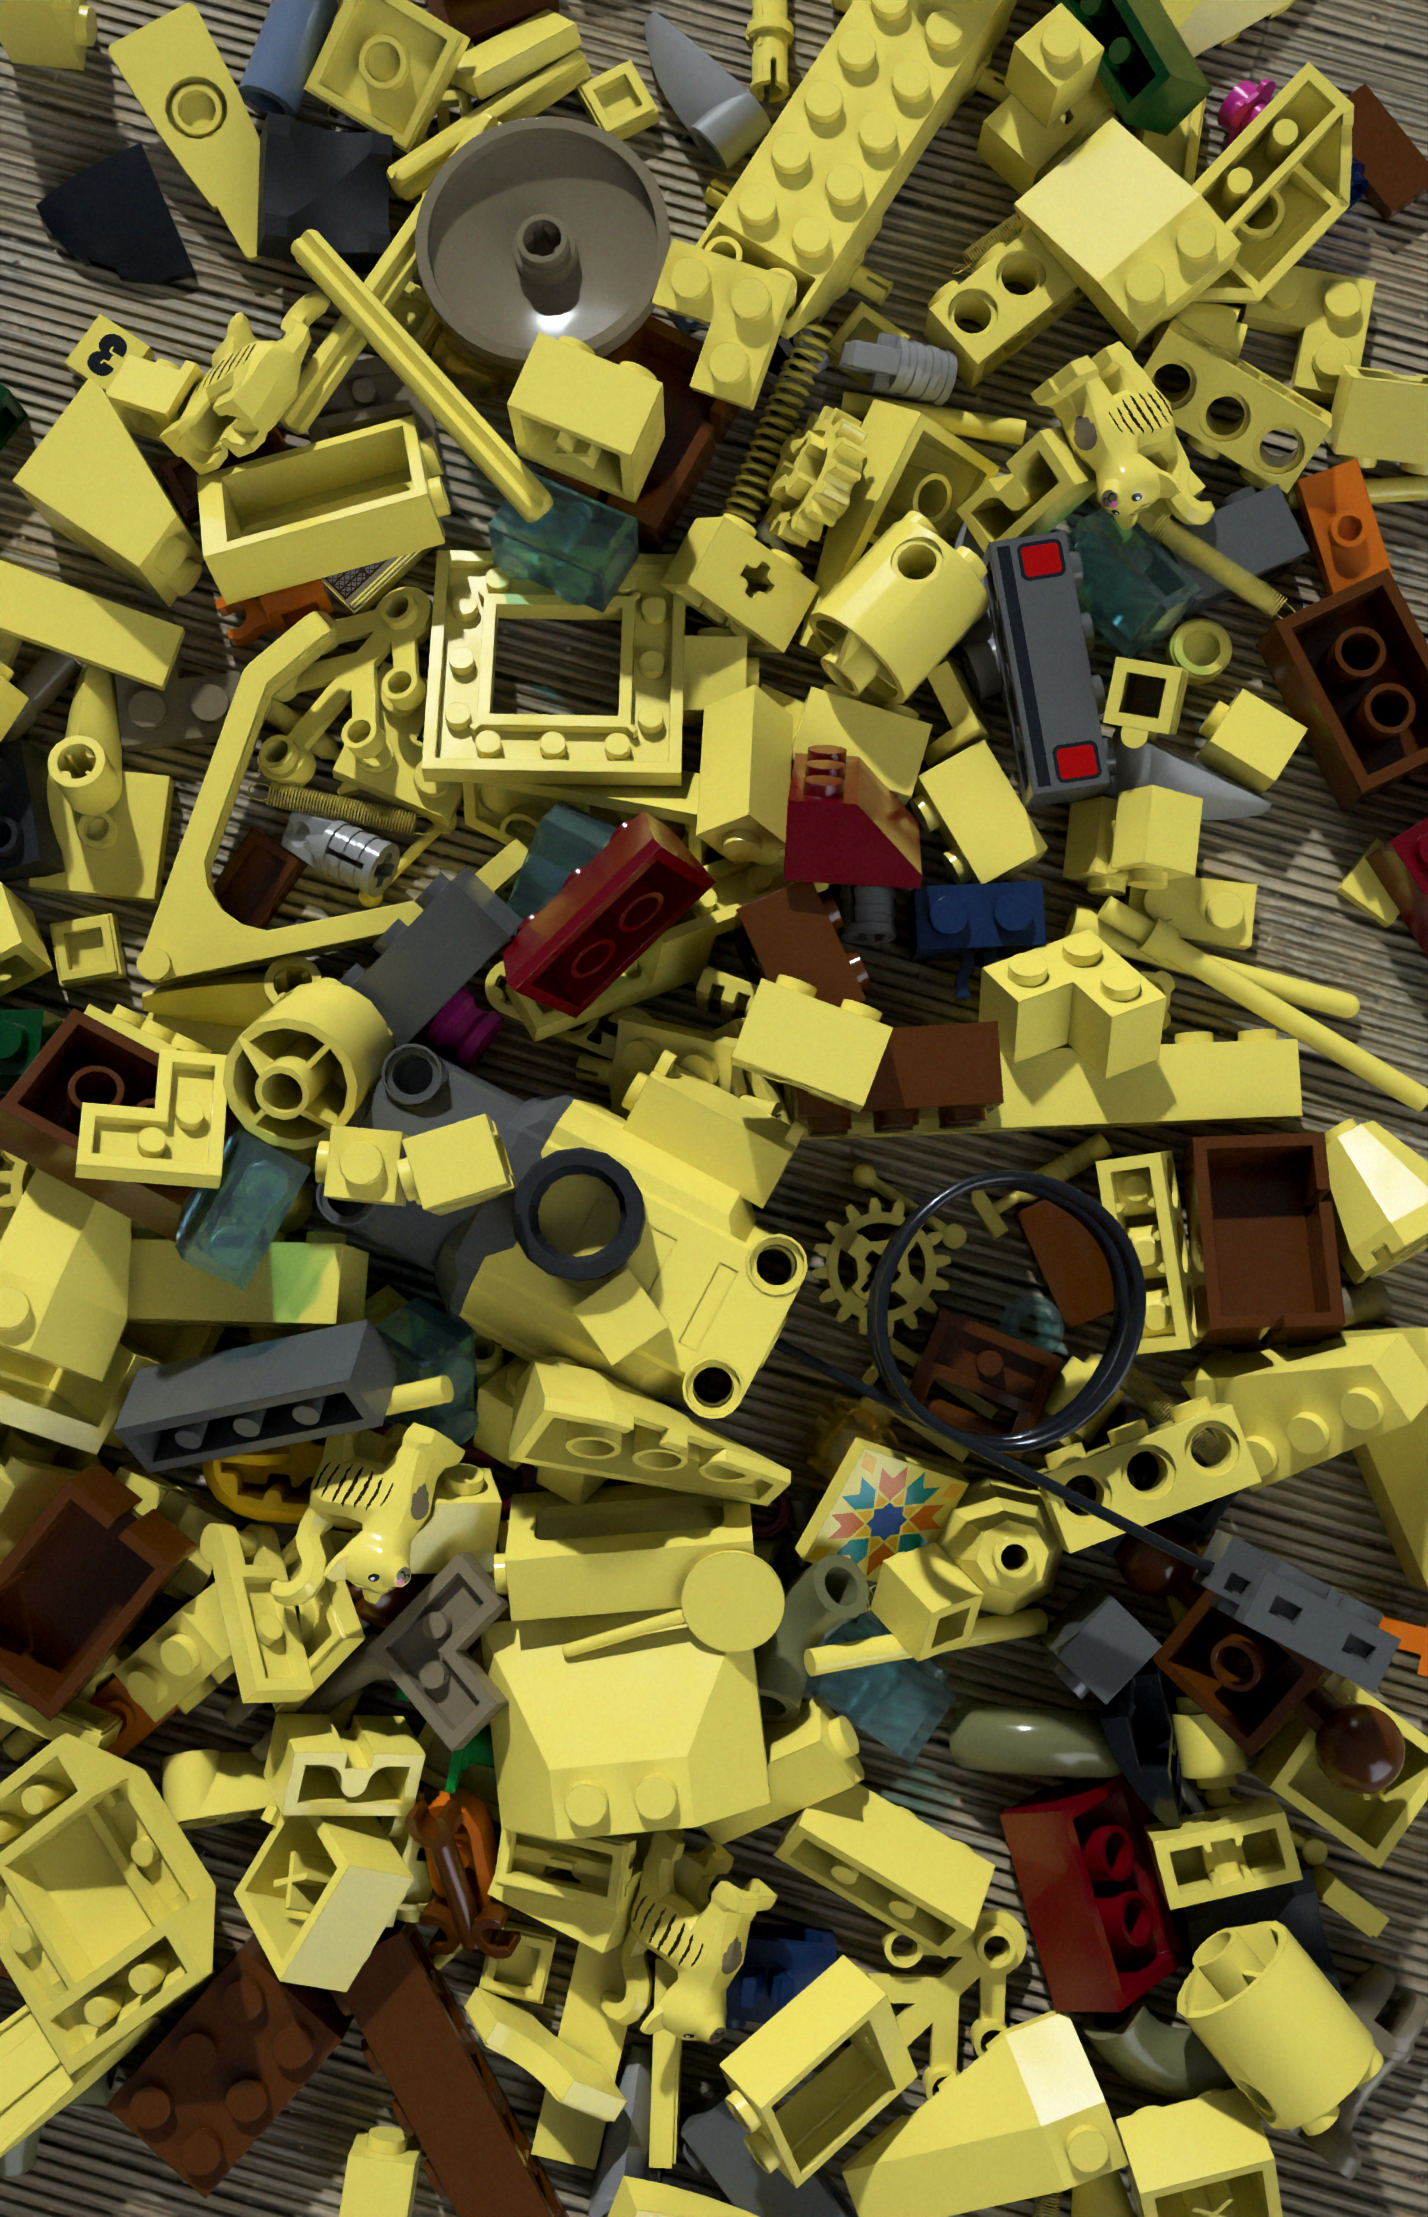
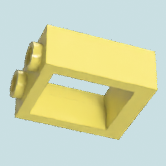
[719,1955,918,2189]

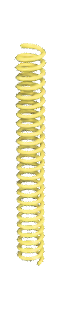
[686,324,834,606]

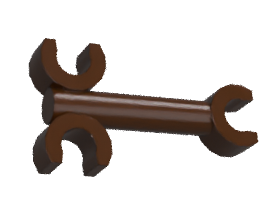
[405,1799,521,1959]

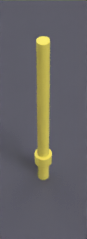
[1097,896,1428,1112]

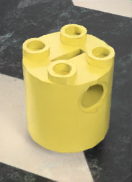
[809,510,989,704]
[223,977,395,1150]
[1177,1920,1384,2136]

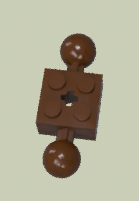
[1116,1518,1405,1794]

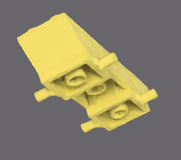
[695,0,1018,340]

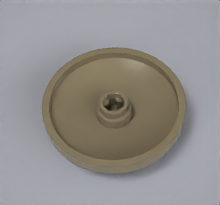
[415,116,671,371]

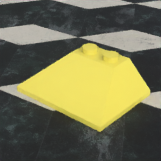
[481,1608,771,1840]
[0,1733,216,2076]

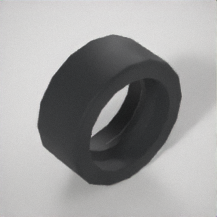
[511,1147,646,1282]

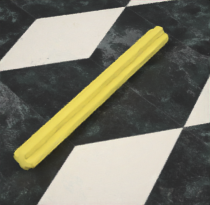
[279,112,502,435]
[291,229,554,523]

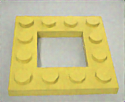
[421,550,686,786]

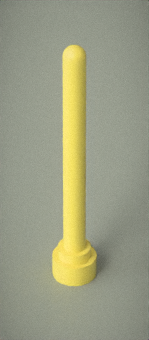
[1063,904,1360,1018]

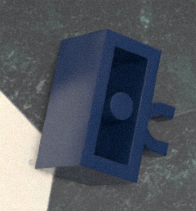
[907,881,1046,1001]
[726,1921,837,2029]

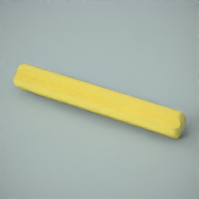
[386,49,591,200]

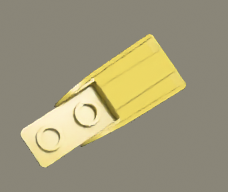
[108,3,263,262]
[0,1968,215,2158]

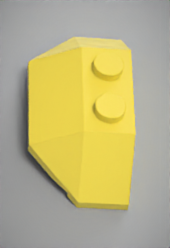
[1192,61,1354,304]

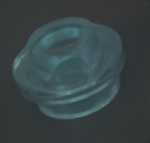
[999,1296,1064,1353]

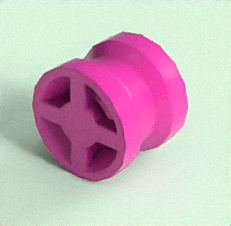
[426,988,505,1069]

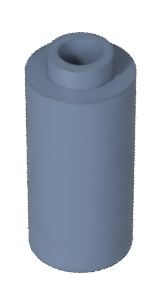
[238,0,338,119]

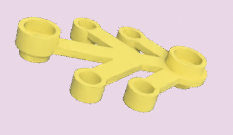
[259,586,433,792]
[822,1908,1027,2100]

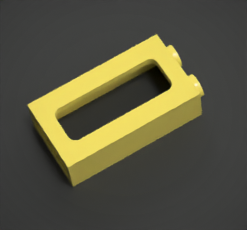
[196,415,451,605]
[494,1484,754,1621]

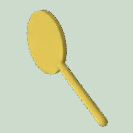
[562,1550,785,1657]

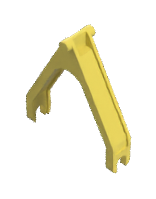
[136,611,535,987]

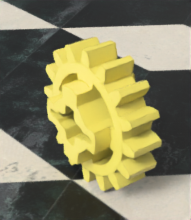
[764,406,867,548]
[810,1197,951,1337]

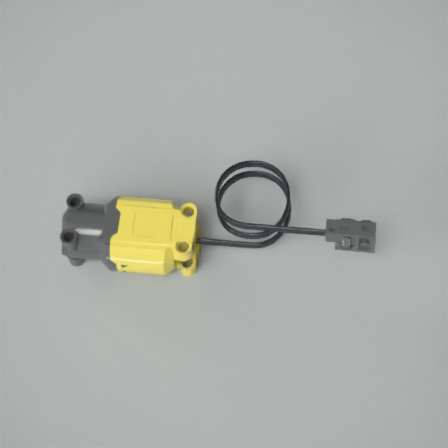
[316,1043,1401,1693]

